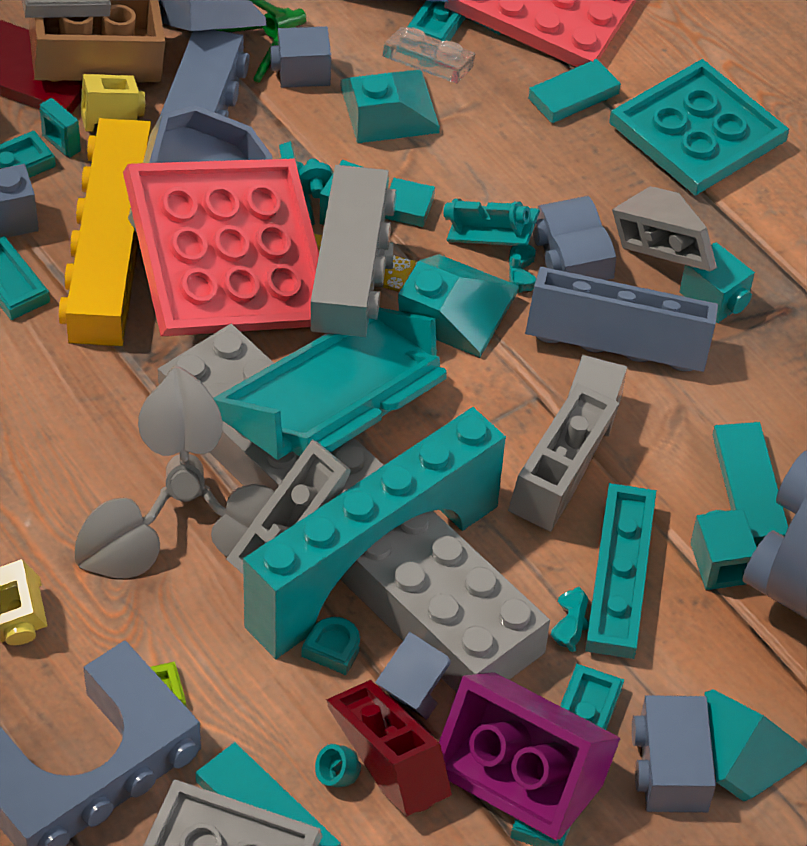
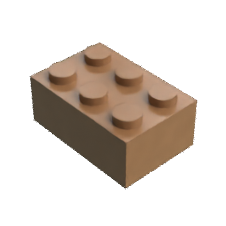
[29,0,165,83]

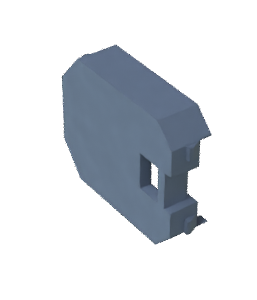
[128,105,273,233]

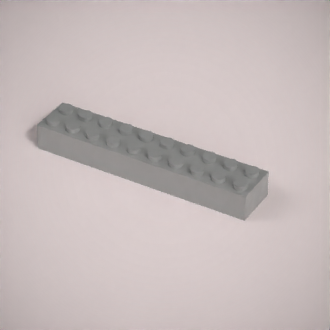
[158,323,550,693]

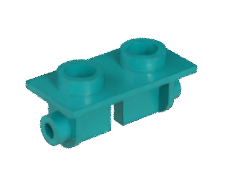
[443,198,540,246]

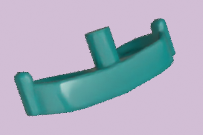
[509,244,536,293]
[551,587,589,652]

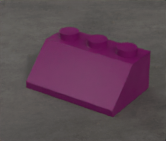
[439,672,621,840]

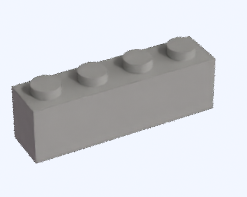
[310,165,396,337]

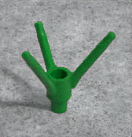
[213,0,307,83]

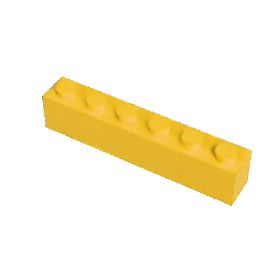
[59,118,151,346]

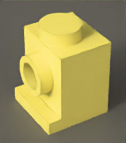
[80,74,145,131]
[0,559,48,645]

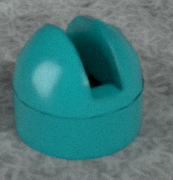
[315,744,361,788]

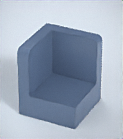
[375,632,451,720]

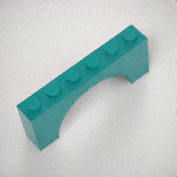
[243,407,506,659]

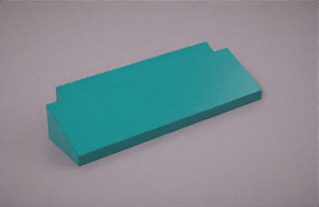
[214,307,447,460]

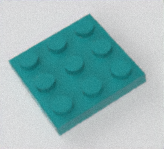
[609,59,789,196]

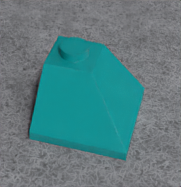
[340,70,440,144]
[398,254,519,358]

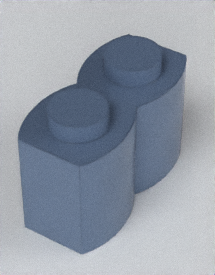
[532,196,616,280]

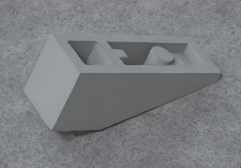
[612,186,717,272]
[508,383,619,532]
[226,440,351,574]

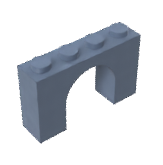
[0,640,201,846]

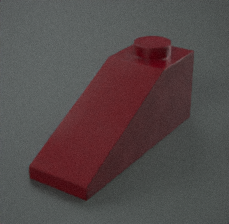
[326,679,452,817]

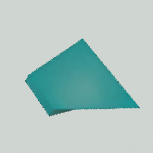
[705,689,807,802]

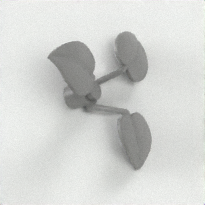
[75,366,275,578]

